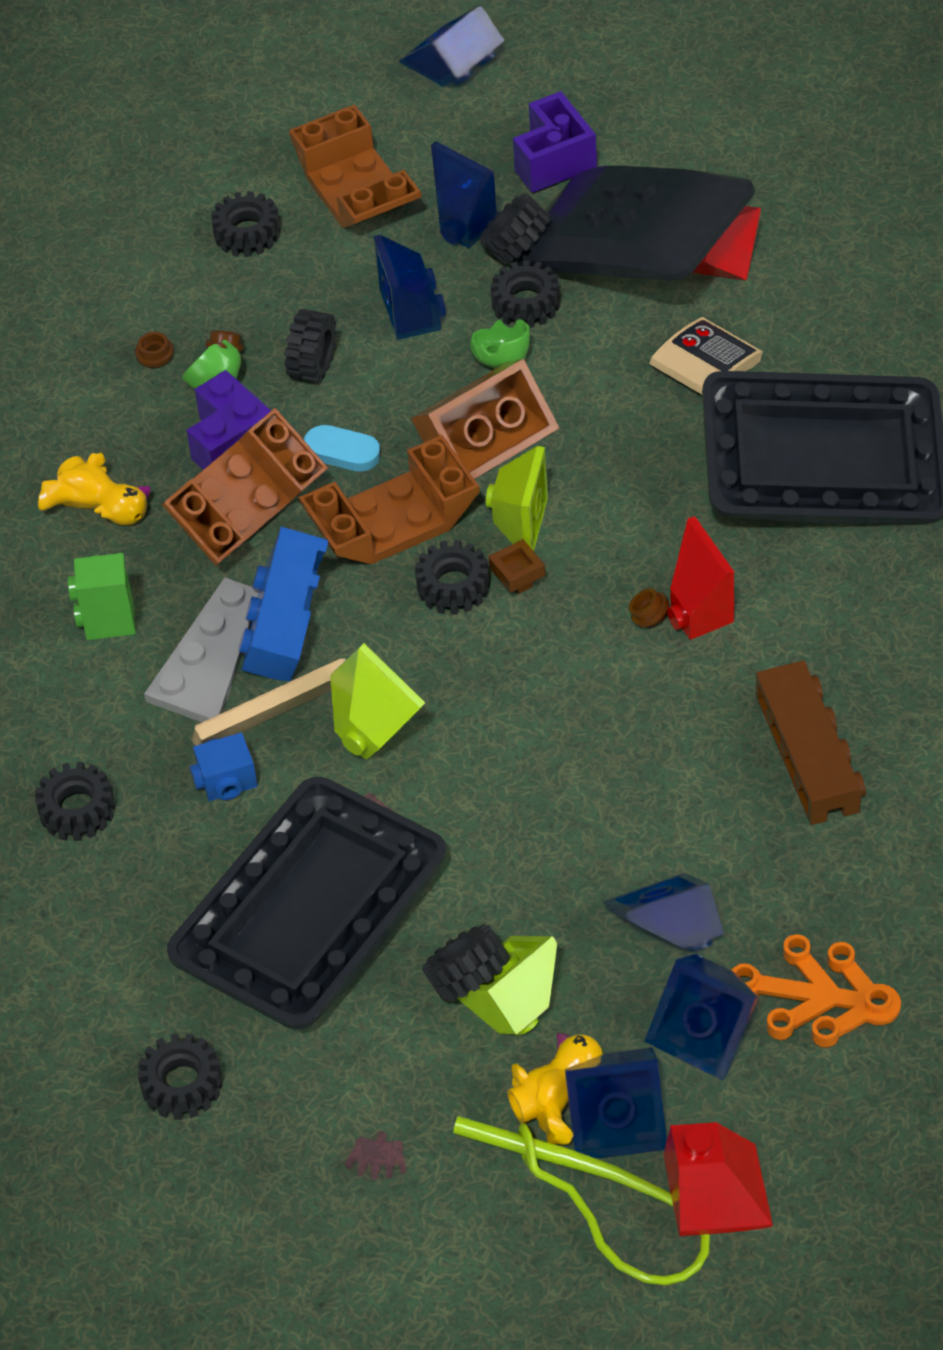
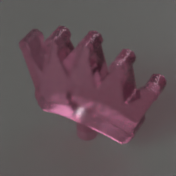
[345,1131,407,1180]

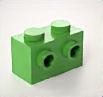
[68,553,136,640]

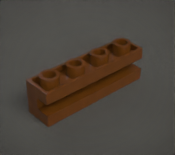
[756,660,866,825]

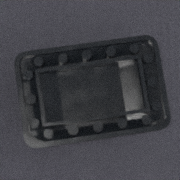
[511,166,755,281]
[702,371,943,524]
[167,777,446,1029]

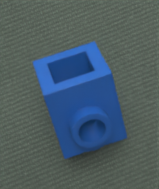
[189,732,258,801]

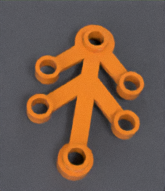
[726,934,901,1048]

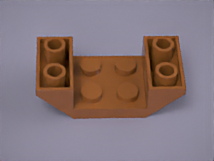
[289,104,421,228]
[162,408,328,565]
[299,435,480,564]

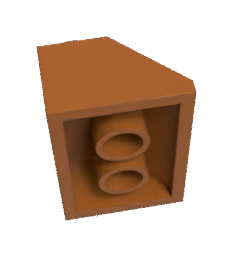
[411,359,559,479]

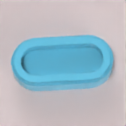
[304,425,381,471]

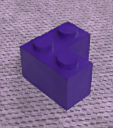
[513,91,597,193]
[186,370,271,470]

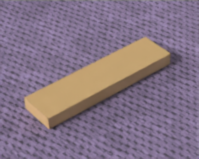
[192,658,345,746]

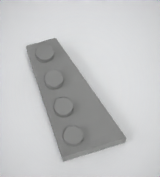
[144,577,258,722]

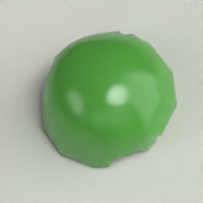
[470,319,530,369]
[182,340,241,389]

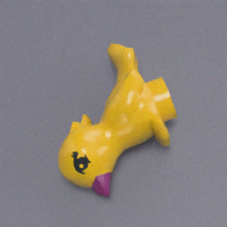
[37,452,151,525]
[507,1033,603,1145]

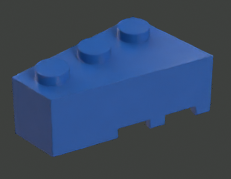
[238,527,329,681]

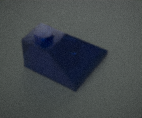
[431,141,497,249]
[604,873,724,951]
[644,953,758,1081]
[565,1047,667,1159]

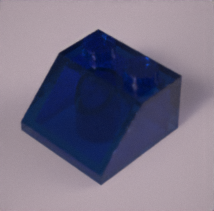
[399,5,505,86]
[373,235,446,340]

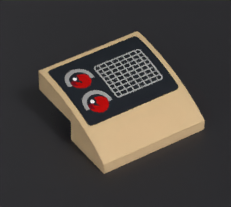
[649,317,763,394]

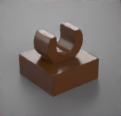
[488,539,545,594]

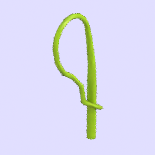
[453,1116,710,1286]

